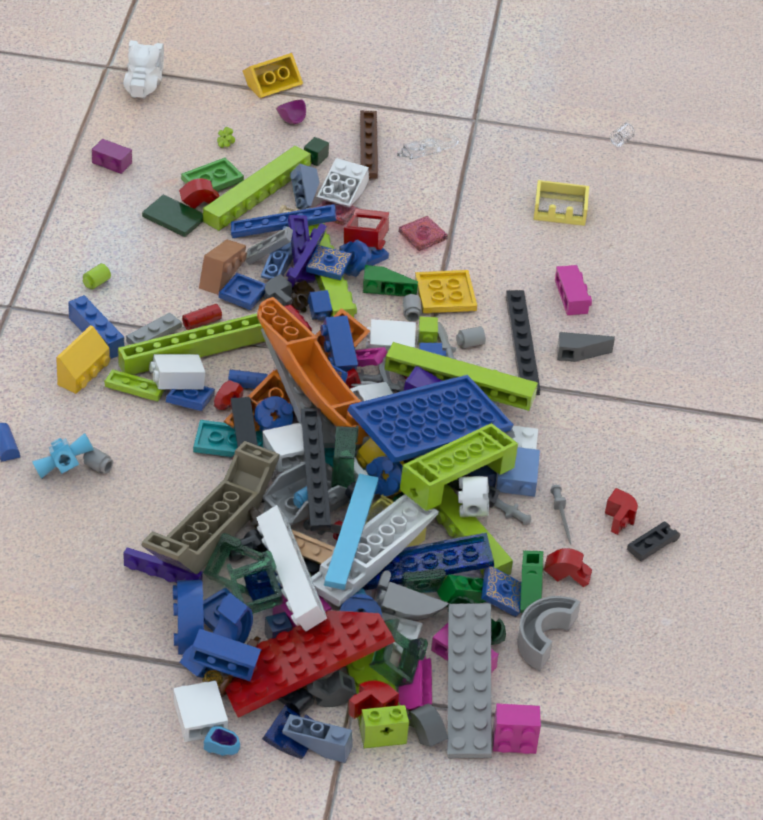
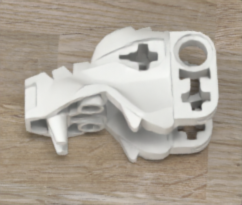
[123,40,164,99]

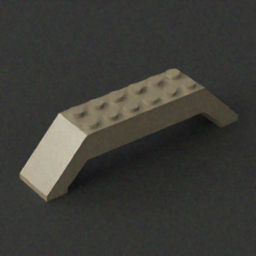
[141,441,280,575]

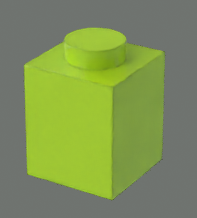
[418,316,438,345]

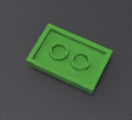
[181,157,244,191]

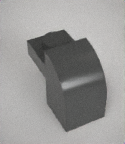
[265,274,292,307]
[307,670,356,707]
[407,703,449,747]

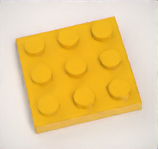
[415,270,477,313]

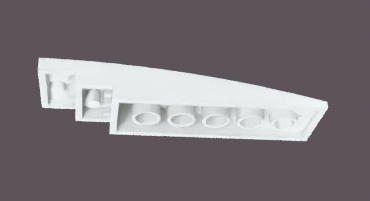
[311,494,439,607]

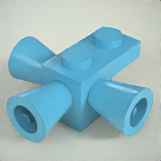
[32,433,94,479]

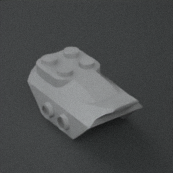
[263,462,349,526]

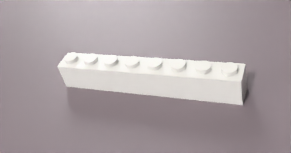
[256,505,327,631]

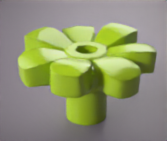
[217,127,235,148]

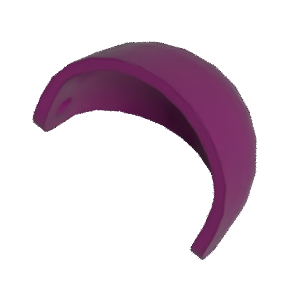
[276,99,306,124]

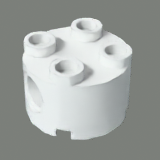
[459,476,489,517]

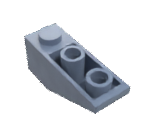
[290,164,320,210]
[282,714,353,763]

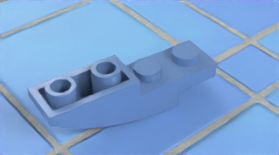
[261,226,293,280]

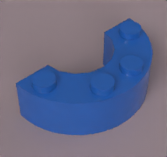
[173,580,204,655]
[179,593,253,678]

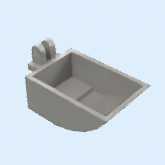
[376,571,449,621]

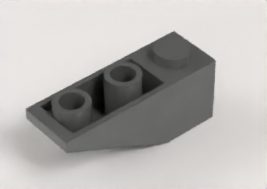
[557,332,615,362]

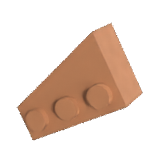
[199,239,247,295]

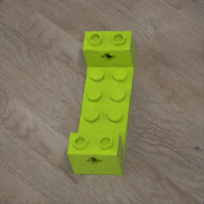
[400,423,518,511]
[346,623,409,749]

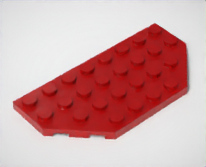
[225,610,395,718]

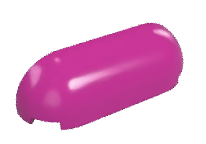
[399,639,432,711]

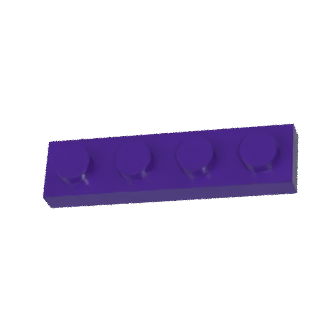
[288,215,315,283]
[286,223,327,288]
[123,547,203,583]

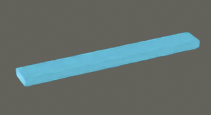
[324,474,379,590]

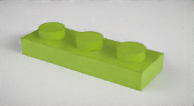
[104,369,165,402]

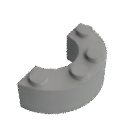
[517,596,581,671]

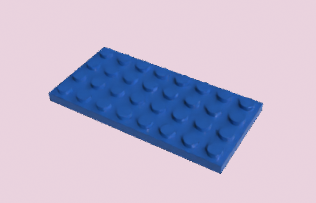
[347,375,514,463]

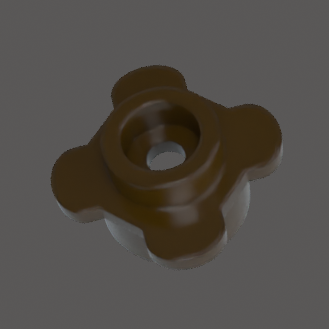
[291,293,308,313]

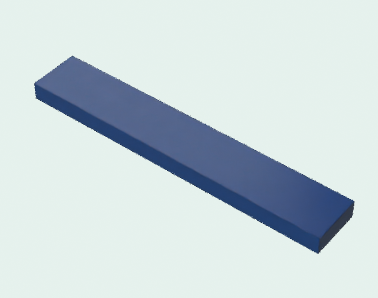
[231,204,336,238]

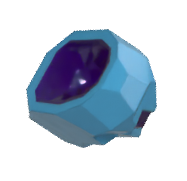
[203,726,240,756]

